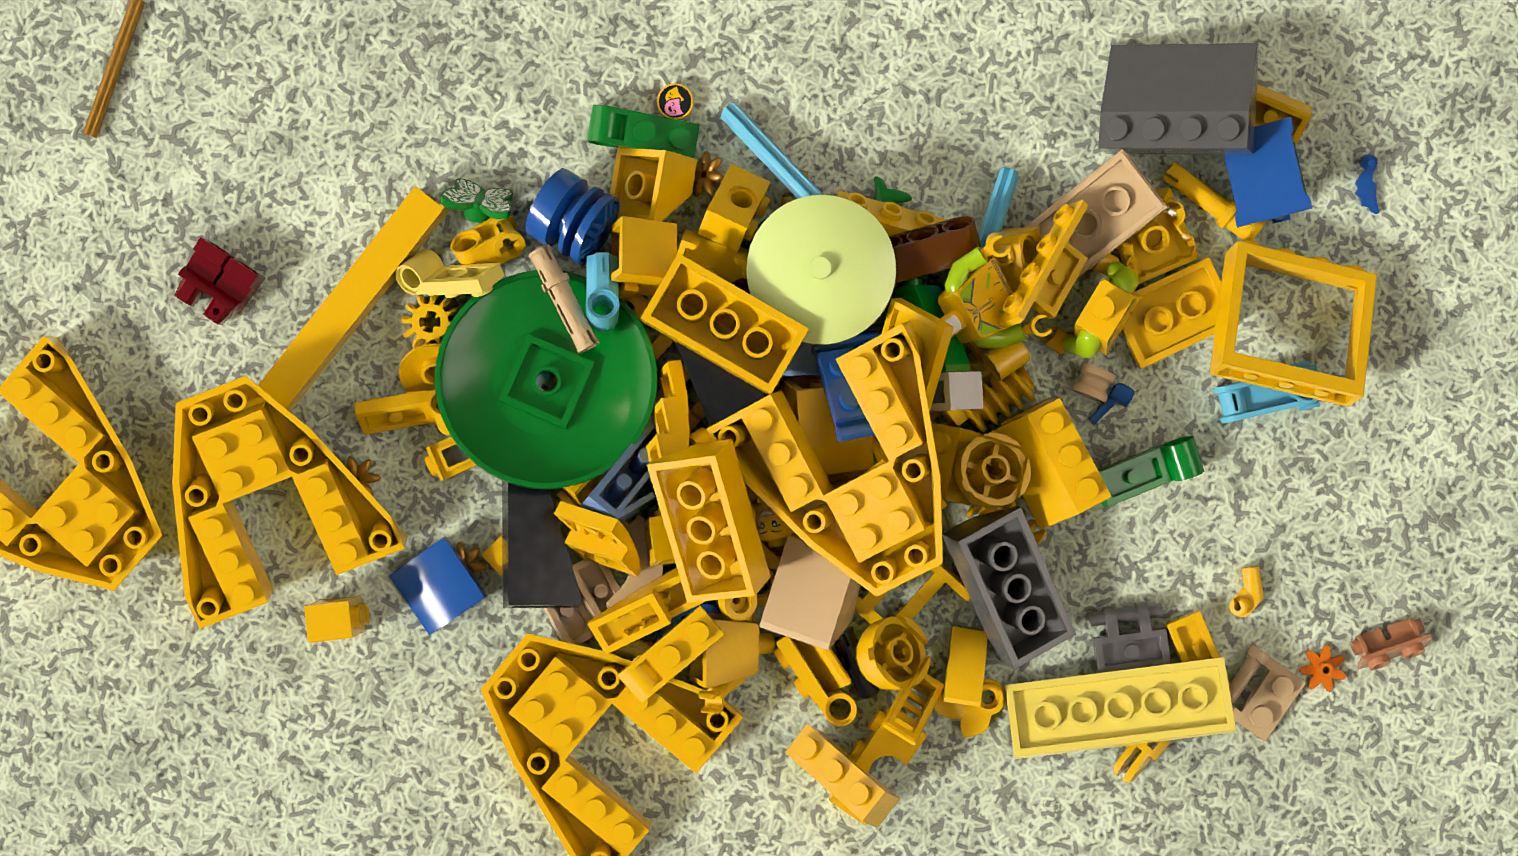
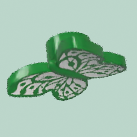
[441,178,513,223]

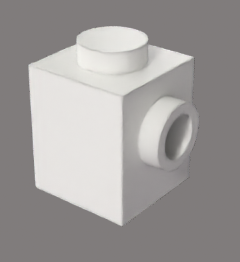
[930,371,983,412]

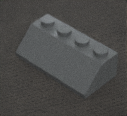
[942,506,1076,669]

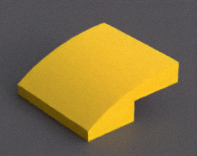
[554,501,641,577]

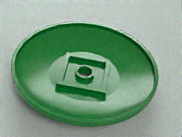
[435,270,657,489]

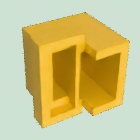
[611,216,677,302]

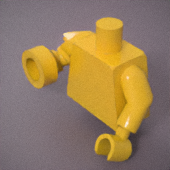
[690,595,775,714]

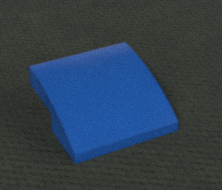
[389,536,487,635]

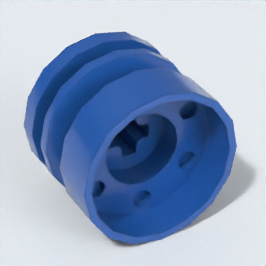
[525,168,620,265]

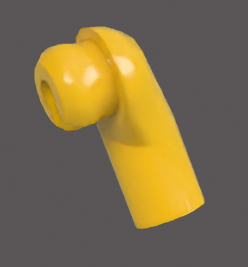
[1229,566,1264,617]

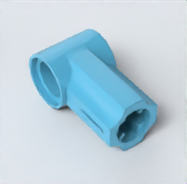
[586,252,620,332]

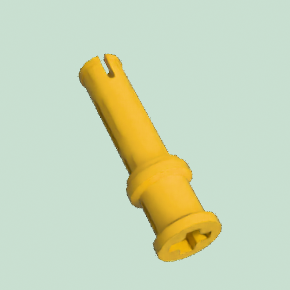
[1161,161,1266,240]

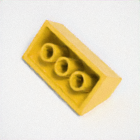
[641,253,809,395]
[647,439,771,603]

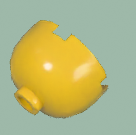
[954,432,1031,508]
[856,616,930,691]

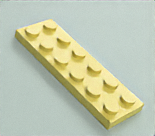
[1005,657,1236,759]

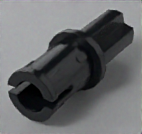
[835,626,880,699]

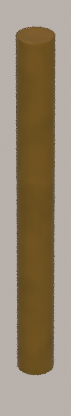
[83,0,145,138]

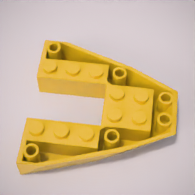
[707,321,943,597]
[0,335,163,591]
[172,375,408,629]
[480,633,743,856]

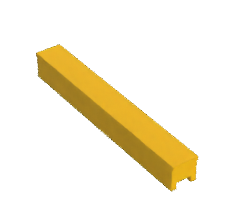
[258,186,450,412]

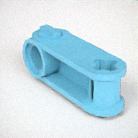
[1213,360,1321,424]

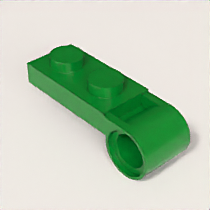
[587,105,700,158]
[1098,436,1204,507]

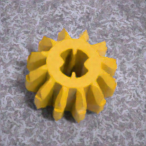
[401,294,460,348]

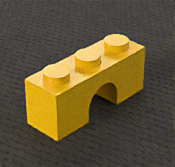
[828,706,927,826]
[785,724,900,828]

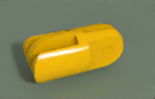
[1113,740,1172,783]

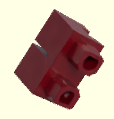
[174,237,266,325]

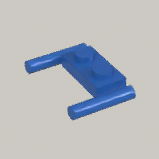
[811,329,882,442]

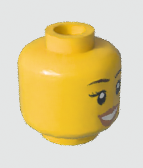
[752,497,795,548]

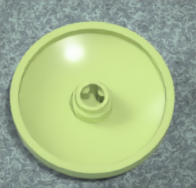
[746,195,896,345]

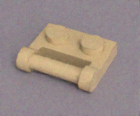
[1229,645,1307,741]

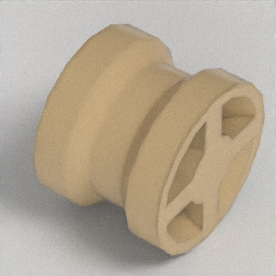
[1071,363,1116,403]

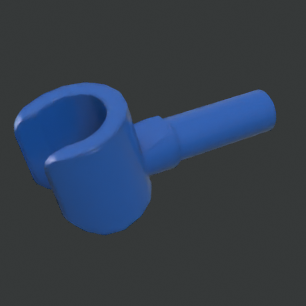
[1088,383,1135,424]

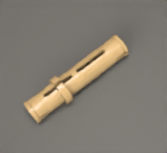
[528,244,600,354]

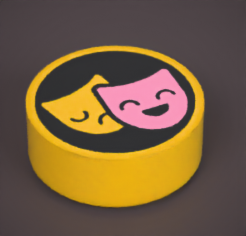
[657,83,693,120]

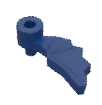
[1355,154,1379,214]

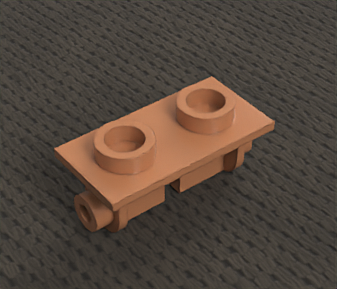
[1350,618,1432,671]

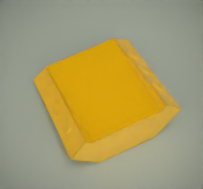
[1117,187,1198,284]

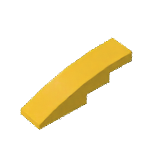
[646,360,690,462]
[587,568,704,655]

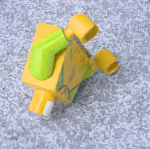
[938,232,1052,348]
[1044,254,1142,358]

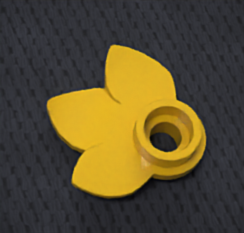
[934,671,1006,737]

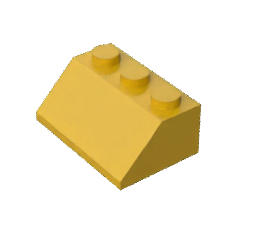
[989,398,1112,530]

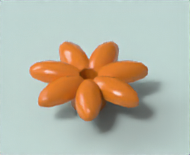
[1299,645,1346,692]

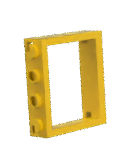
[1209,240,1377,407]

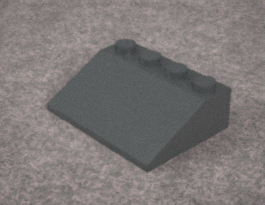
[1099,43,1259,155]

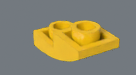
[944,626,988,707]

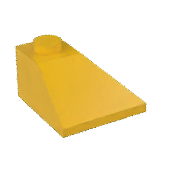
[610,148,697,221]

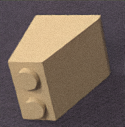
[760,533,860,650]

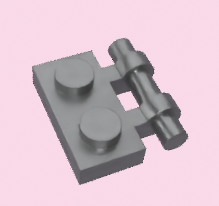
[1089,601,1171,673]

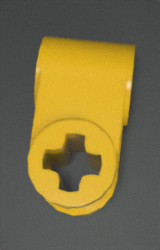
[450,215,526,265]

